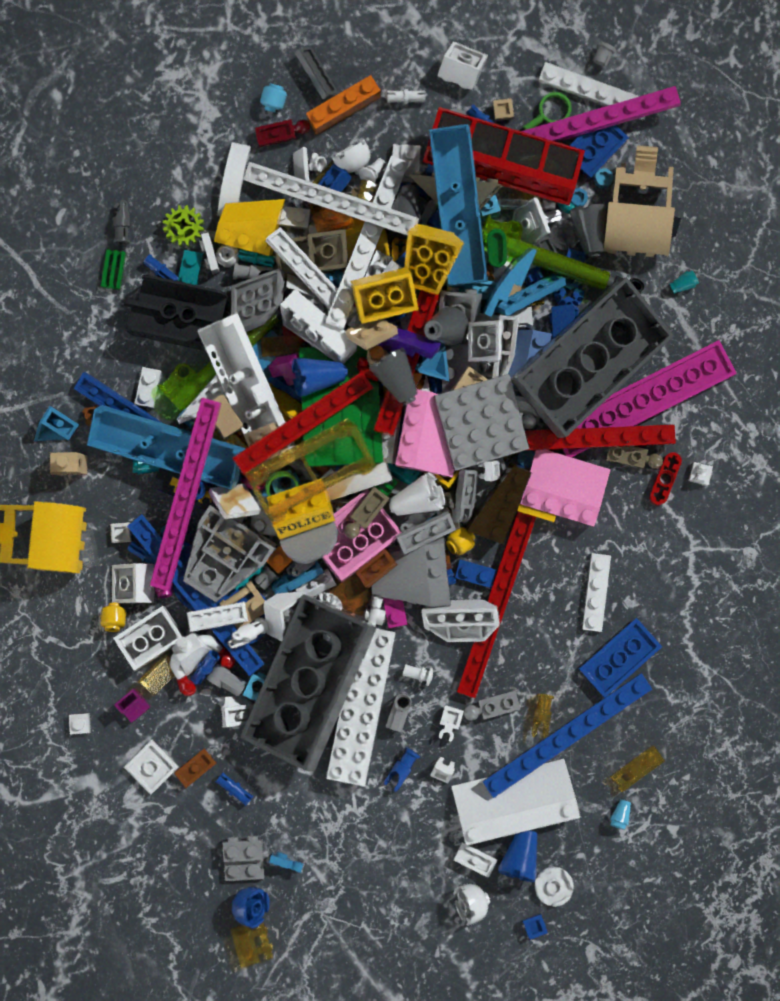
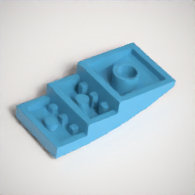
[481,248,537,317]

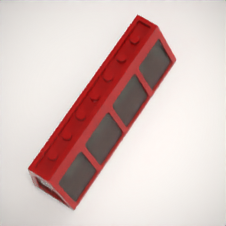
[423,107,585,206]

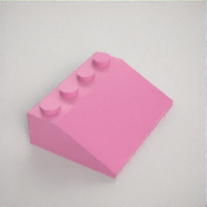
[396,389,454,478]
[520,450,611,526]
[322,488,402,583]

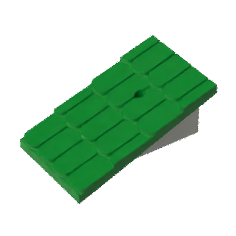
[299,345,383,467]

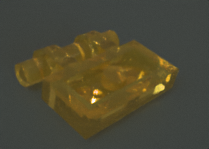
[230,922,273,968]

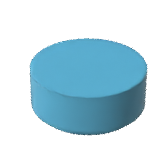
[594,168,613,188]

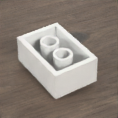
[113,606,185,671]

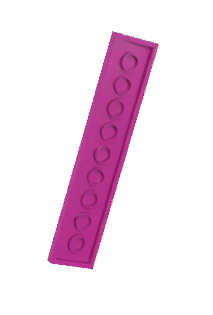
[562,340,737,457]

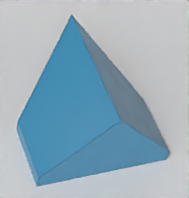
[415,342,449,381]
[34,406,79,441]

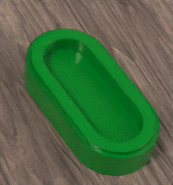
[487,228,507,268]

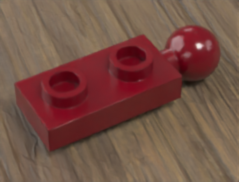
[255,119,310,148]

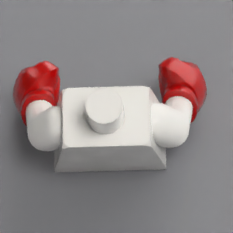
[170,632,236,696]

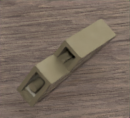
[409,171,502,210]

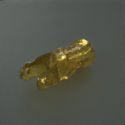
[531,693,554,738]

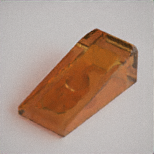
[261,336,302,357]

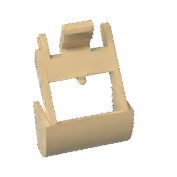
[604,145,675,257]

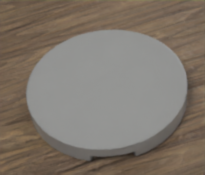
[280,521,338,563]

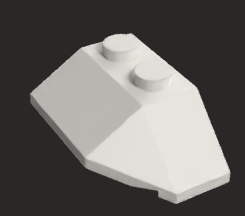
[421,600,500,642]

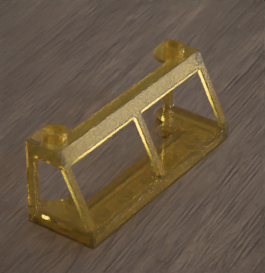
[244,418,376,522]

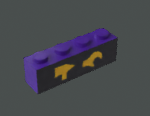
[151,468,219,511]

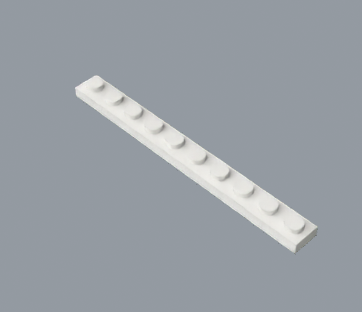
[325,155,409,330]
[243,162,419,236]

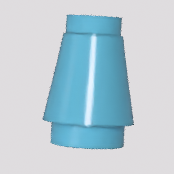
[610,799,631,830]

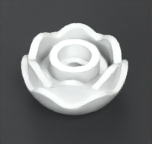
[216,244,239,268]

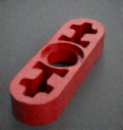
[649,452,682,505]

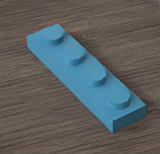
[495,273,566,316]

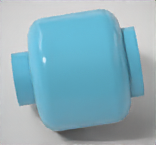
[260,83,287,113]

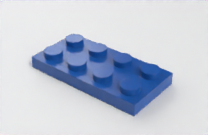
[579,618,662,698]

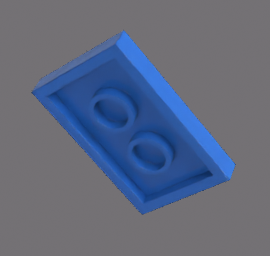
[570,125,629,179]

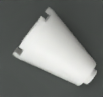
[389,472,445,516]

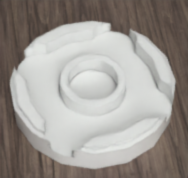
[534,866,574,907]

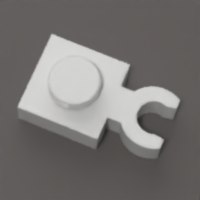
[439,705,464,742]

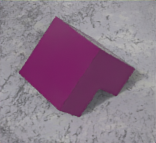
[268,352,299,386]
[114,688,151,723]

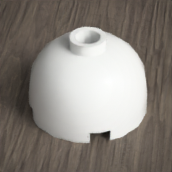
[332,139,370,175]
[454,884,490,925]

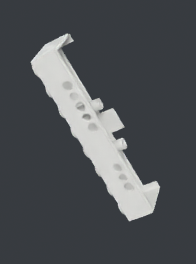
[198,313,300,472]
[326,629,396,786]

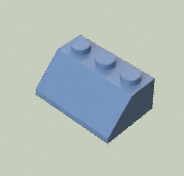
[508,330,552,388]

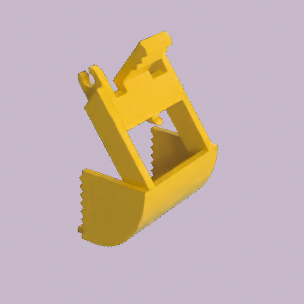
[0,501,87,574]

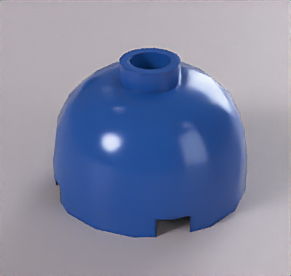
[232,887,270,928]

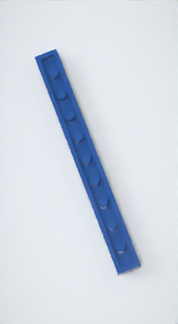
[74,372,244,484]
[127,514,265,676]
[482,673,652,798]

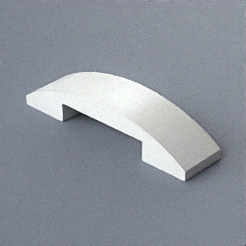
[217,143,251,217]

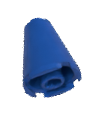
[292,358,348,397]
[498,829,537,883]

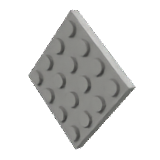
[434,374,529,471]

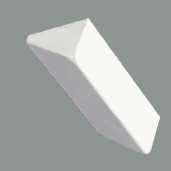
[293,147,310,182]

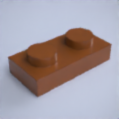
[356,549,398,588]
[174,748,217,788]

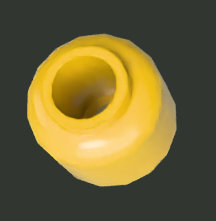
[446,527,475,555]
[100,603,126,632]

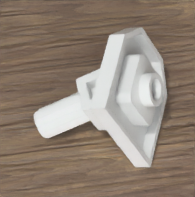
[512,197,561,244]

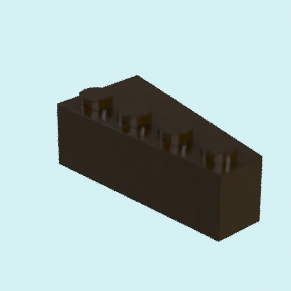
[465,463,532,544]

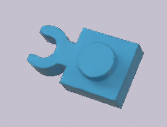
[269,851,304,873]

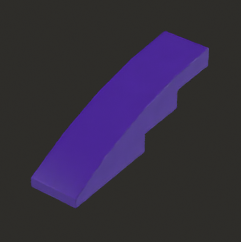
[377,328,441,360]

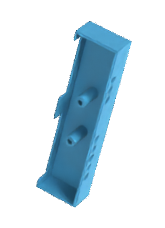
[429,124,488,287]
[87,405,246,489]

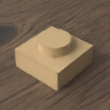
[493,98,514,121]

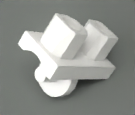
[364,250,393,277]

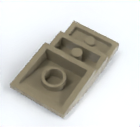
[276,229,348,280]

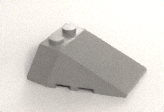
[183,505,275,602]
[372,536,451,608]

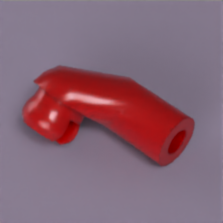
[357,357,379,382]

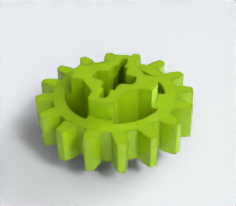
[163,205,204,247]

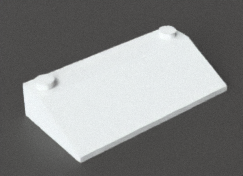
[451,759,580,846]

